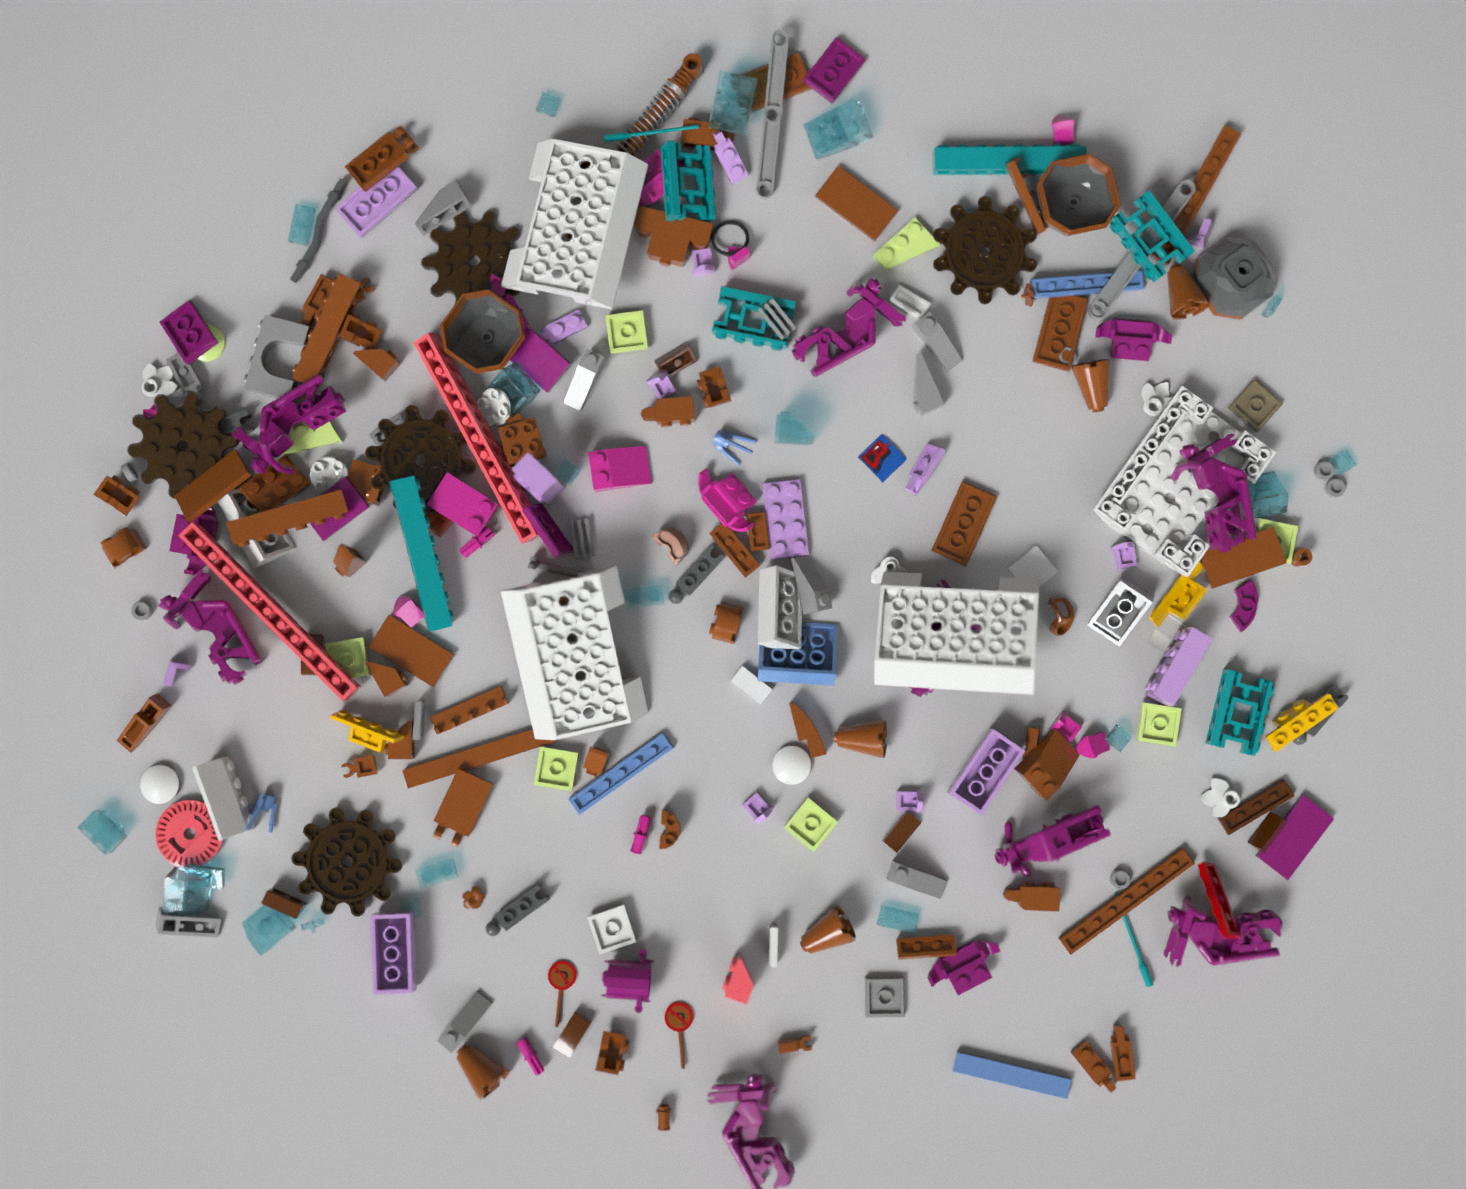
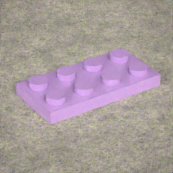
[335,167,418,238]
[762,479,809,560]

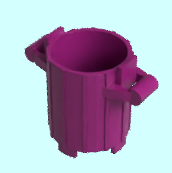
[602,948,654,1013]

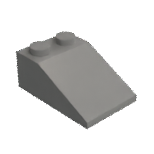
[1087,574,1155,647]

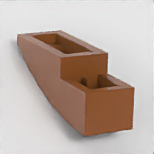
[117,693,172,753]
[789,703,826,758]

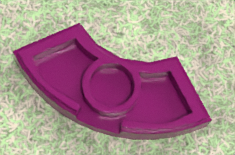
[1229,579,1258,632]

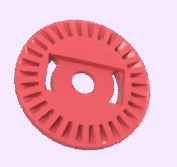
[155,800,223,868]

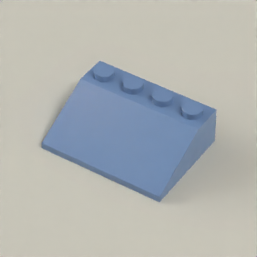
[758,622,837,686]

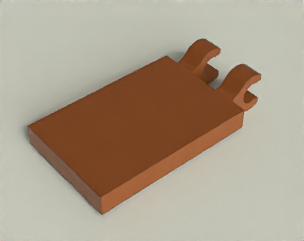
[345,126,419,192]
[433,768,494,847]

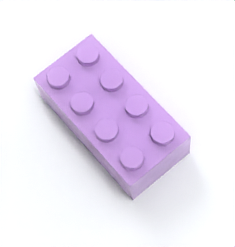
[512,453,564,505]
[1145,627,1212,706]
[947,728,1025,815]
[371,911,417,995]

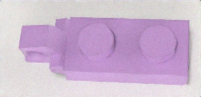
[713,131,748,185]
[539,309,588,344]
[905,443,945,495]

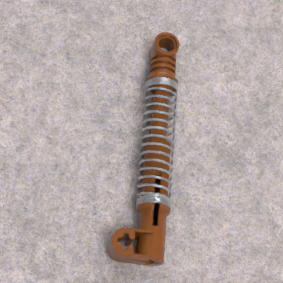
[581,53,703,169]

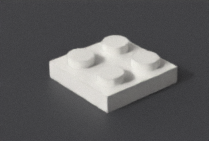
[587,904,636,955]

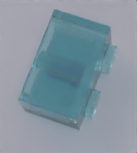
[77,809,128,854]

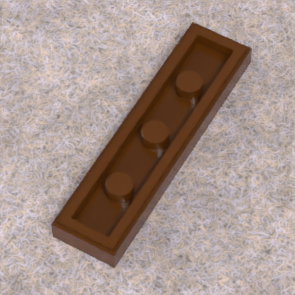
[1217,779,1295,835]

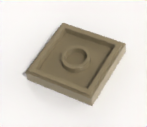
[1228,379,1283,433]

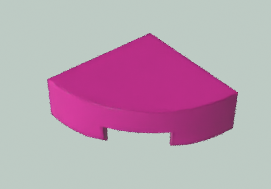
[490,274,507,298]

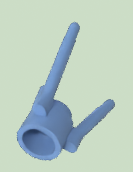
[712,430,757,465]
[246,793,278,833]

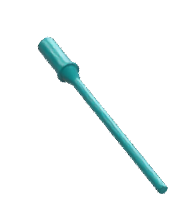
[604,125,699,142]
[1114,893,1154,987]

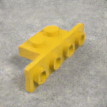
[1149,561,1207,627]
[1265,693,1338,752]
[330,710,404,752]

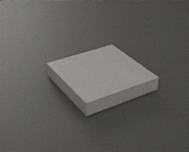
[865,977,905,1018]

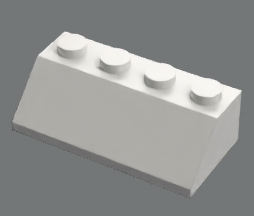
[218,488,295,568]
[758,565,802,649]
[192,756,255,841]

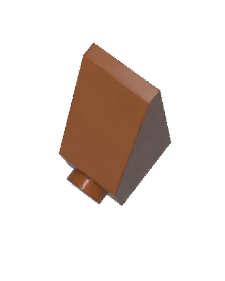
[333,543,367,577]

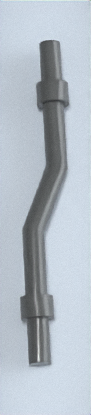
[290,178,346,283]

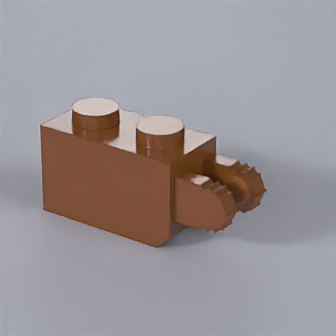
[681,117,735,151]
[641,396,695,427]
[1003,881,1060,912]

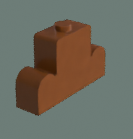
[635,206,713,267]

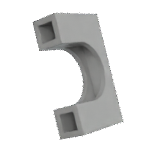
[243,315,312,402]

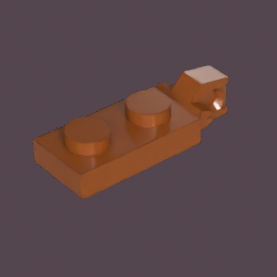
[301,274,333,327]
[1110,1024,1136,1082]
[1070,1040,1117,1093]

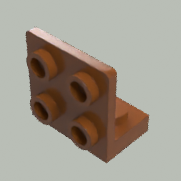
[498,418,548,468]
[348,459,385,506]

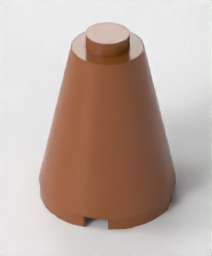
[1167,264,1208,320]
[1072,359,1111,413]
[834,719,887,758]
[800,906,856,954]
[456,1044,510,1100]

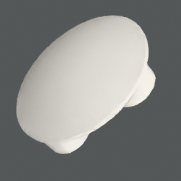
[476,388,511,426]
[310,456,349,493]
[773,746,811,784]
[140,765,179,804]

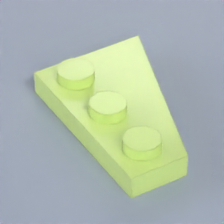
[873,218,940,271]
[282,422,342,455]

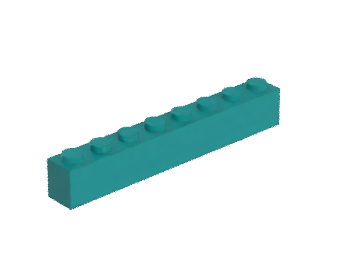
[933,144,1087,175]
[389,476,454,632]

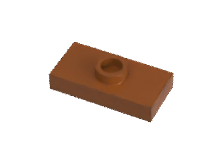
[746,511,770,552]

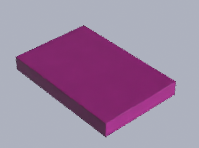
[802,37,866,104]
[159,300,219,365]
[510,326,571,393]
[310,476,370,541]
[522,504,574,558]

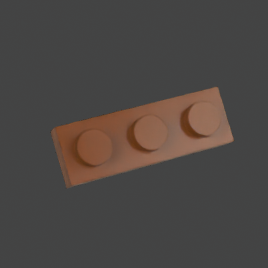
[709,523,760,578]
[896,935,957,960]

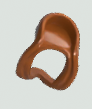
[1048,598,1074,636]

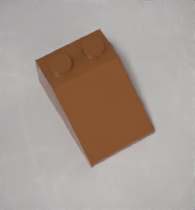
[1014,728,1079,801]

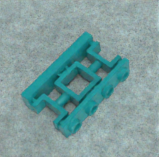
[661,140,716,223]
[1109,190,1195,282]
[712,286,796,351]
[1205,669,1274,756]

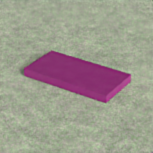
[1255,795,1334,880]

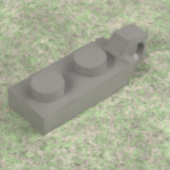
[165,353,204,404]

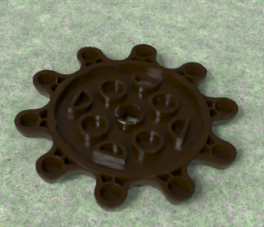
[933,196,1037,305]
[421,211,520,305]
[127,391,240,499]
[365,405,476,514]
[291,807,403,917]

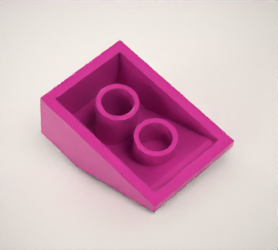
[588,446,652,493]
[426,472,498,537]

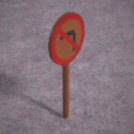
[548,961,577,1027]
[664,1002,693,1069]

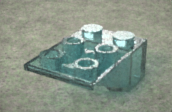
[708,70,758,136]
[804,99,873,160]

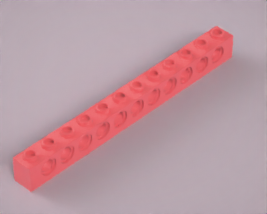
[413,333,540,544]
[178,522,361,701]

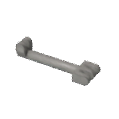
[528,556,595,577]

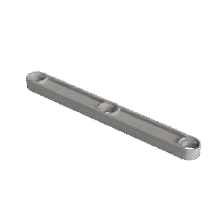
[756,29,789,199]
[1088,180,1196,320]

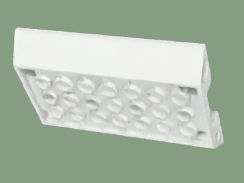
[501,139,648,310]
[1093,386,1277,577]
[501,565,648,740]
[875,571,1040,695]

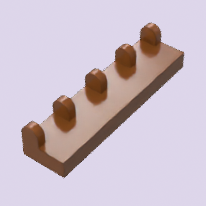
[1005,157,1049,234]
[430,686,509,735]

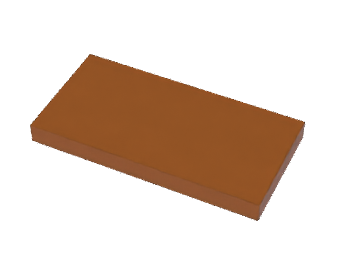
[729,52,812,116]
[815,166,898,242]
[1032,295,1088,372]
[175,449,251,523]
[931,481,997,567]
[1200,527,1287,589]
[368,615,454,687]

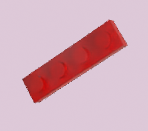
[1198,862,1241,939]

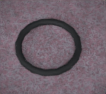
[711,221,749,256]

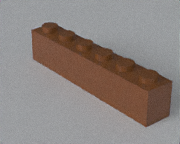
[292,273,364,389]
[226,490,348,548]

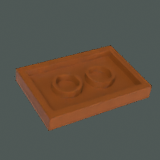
[239,455,311,513]

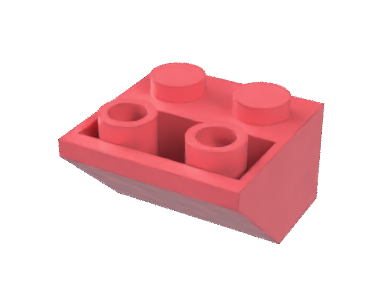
[722,953,754,1005]

